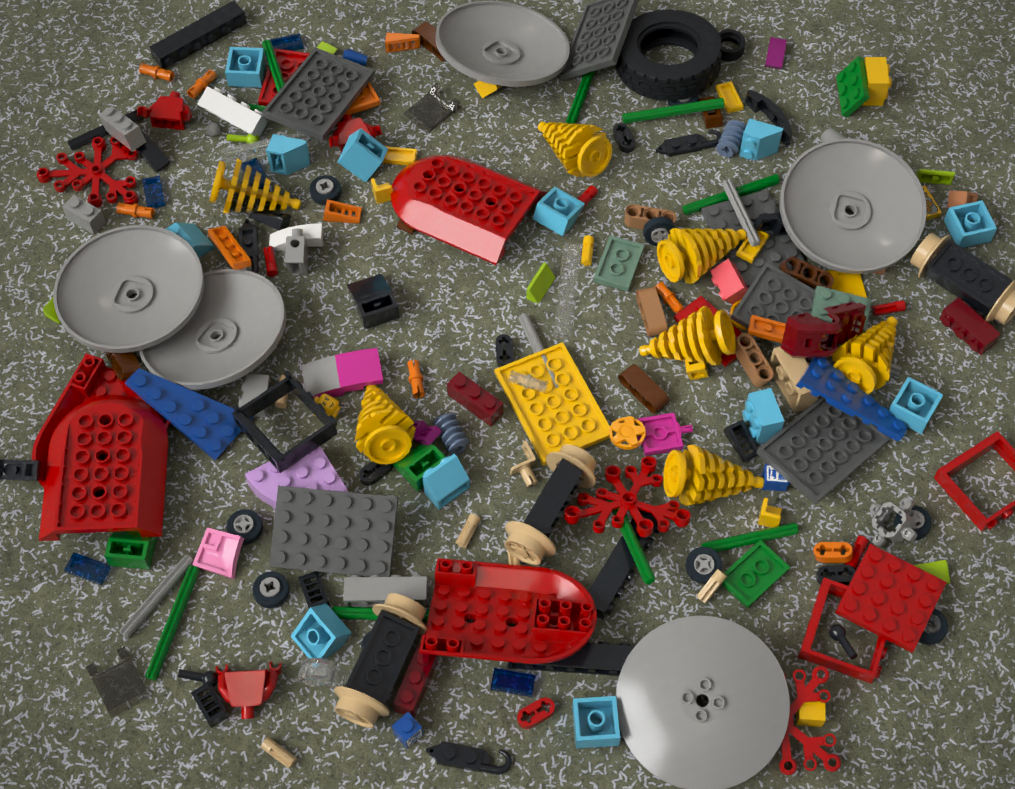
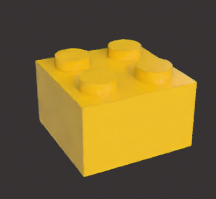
[862,57,892,106]

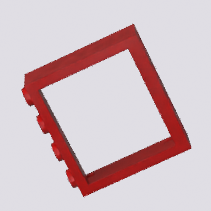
[934,431,1015,532]
[798,578,888,684]

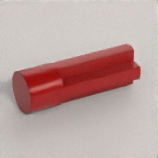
[577,185,598,206]
[263,246,278,277]
[871,300,906,316]
[844,536,869,569]

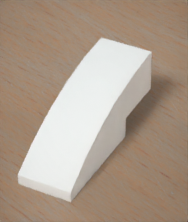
[269,223,324,251]

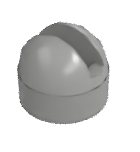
[206,121,220,136]

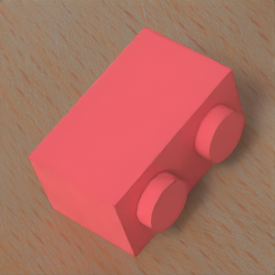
[710,259,748,305]

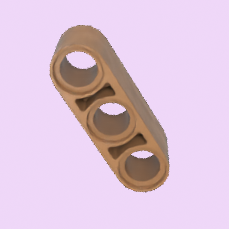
[624,204,677,230]
[636,287,668,337]
[735,333,774,388]

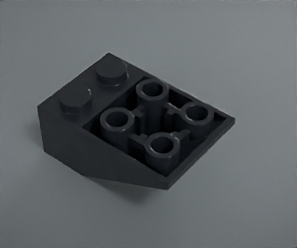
[347,274,400,329]

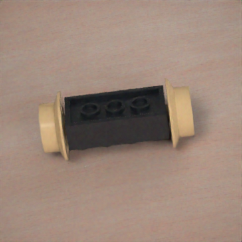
[910,233,1015,325]
[504,444,597,565]
[334,593,427,728]

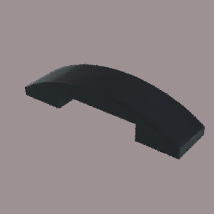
[745,90,792,147]
[136,131,170,173]
[0,459,41,481]

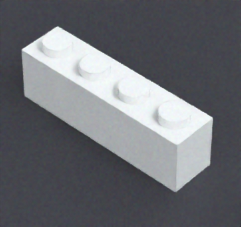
[197,86,268,137]

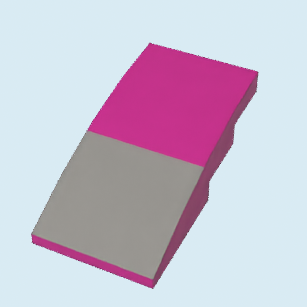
[301,348,383,399]

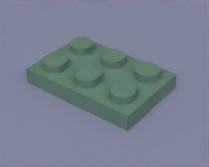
[593,235,645,292]
[811,285,871,334]

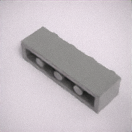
[343,574,428,607]

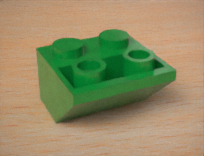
[393,444,445,492]
[104,531,157,570]

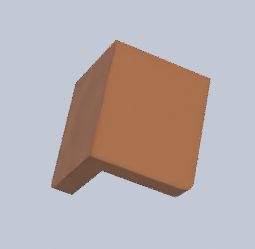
[947,191,978,208]

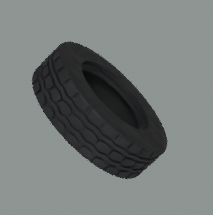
[616,9,722,101]

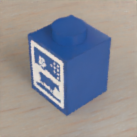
[762,464,791,492]
[392,712,423,749]

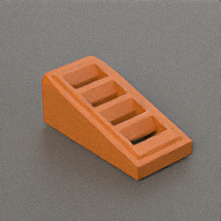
[385,33,421,53]
[323,199,362,223]

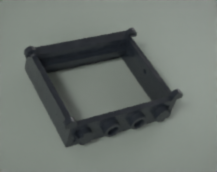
[232,371,338,473]

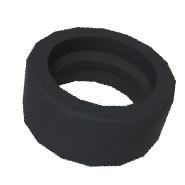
[719,29,746,61]

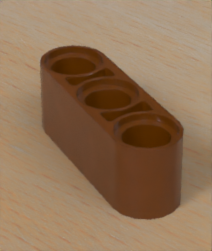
[412,21,445,61]
[779,257,834,290]
[106,352,141,381]
[618,364,670,414]

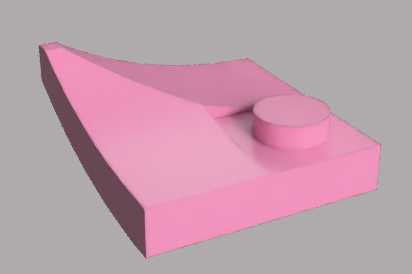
[192,528,244,579]

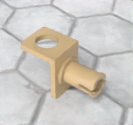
[510,440,538,488]

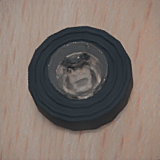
[919,609,948,645]

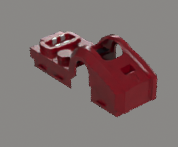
[780,301,866,358]

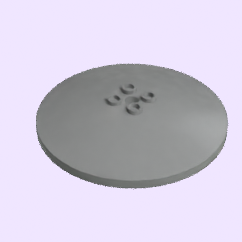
[435,1,570,87]
[779,138,927,274]
[53,225,204,353]
[139,269,286,390]
[616,616,790,789]

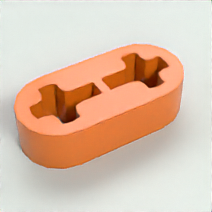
[813,542,853,563]

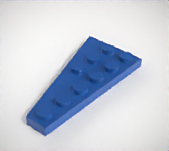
[796,358,908,441]
[125,368,253,460]

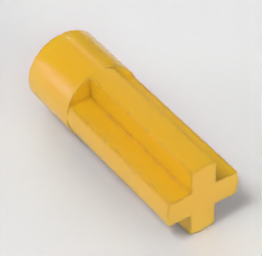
[581,235,594,266]

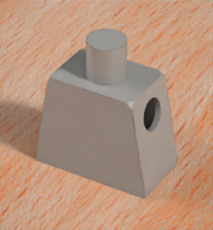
[285,228,308,274]

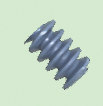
[716,120,746,158]
[432,413,469,456]

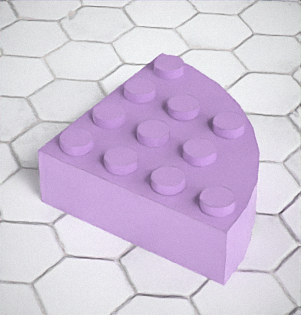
[244,446,349,509]

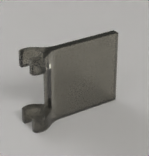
[404,83,461,134]
[86,646,150,718]

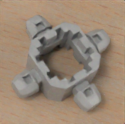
[869,497,917,547]

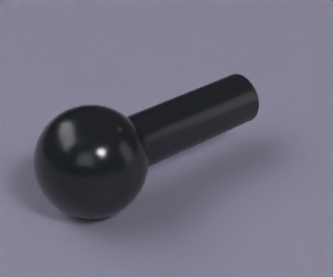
[829,624,858,660]
[178,669,218,687]

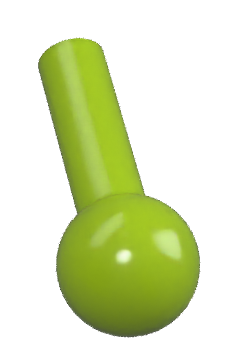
[226,133,260,146]

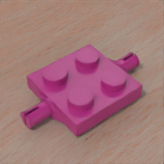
[637,413,693,456]

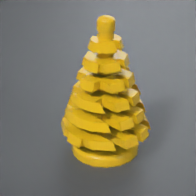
[538,122,612,177]
[209,158,301,213]
[657,228,747,284]
[639,306,736,365]
[832,317,898,394]
[354,385,416,465]
[663,445,764,506]

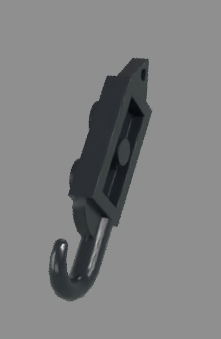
[656,130,722,157]
[238,218,259,274]
[425,741,512,775]

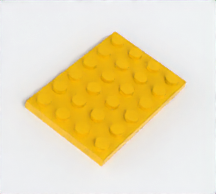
[494,342,614,466]

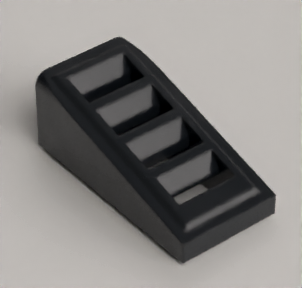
[249,211,291,230]
[723,420,758,462]
[298,571,330,609]
[191,684,230,728]

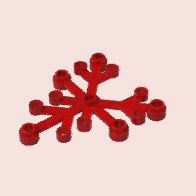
[36,137,139,208]
[564,456,691,537]
[779,666,841,775]

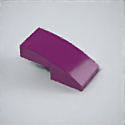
[765,37,787,70]
[409,421,442,445]

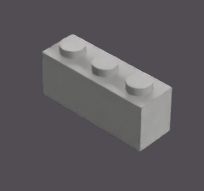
[98,106,146,152]

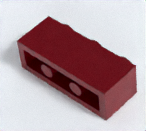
[939,297,1001,355]
[447,372,504,427]
[393,646,438,718]

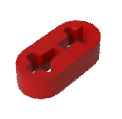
[517,697,555,729]

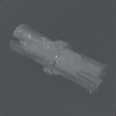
[508,370,548,393]

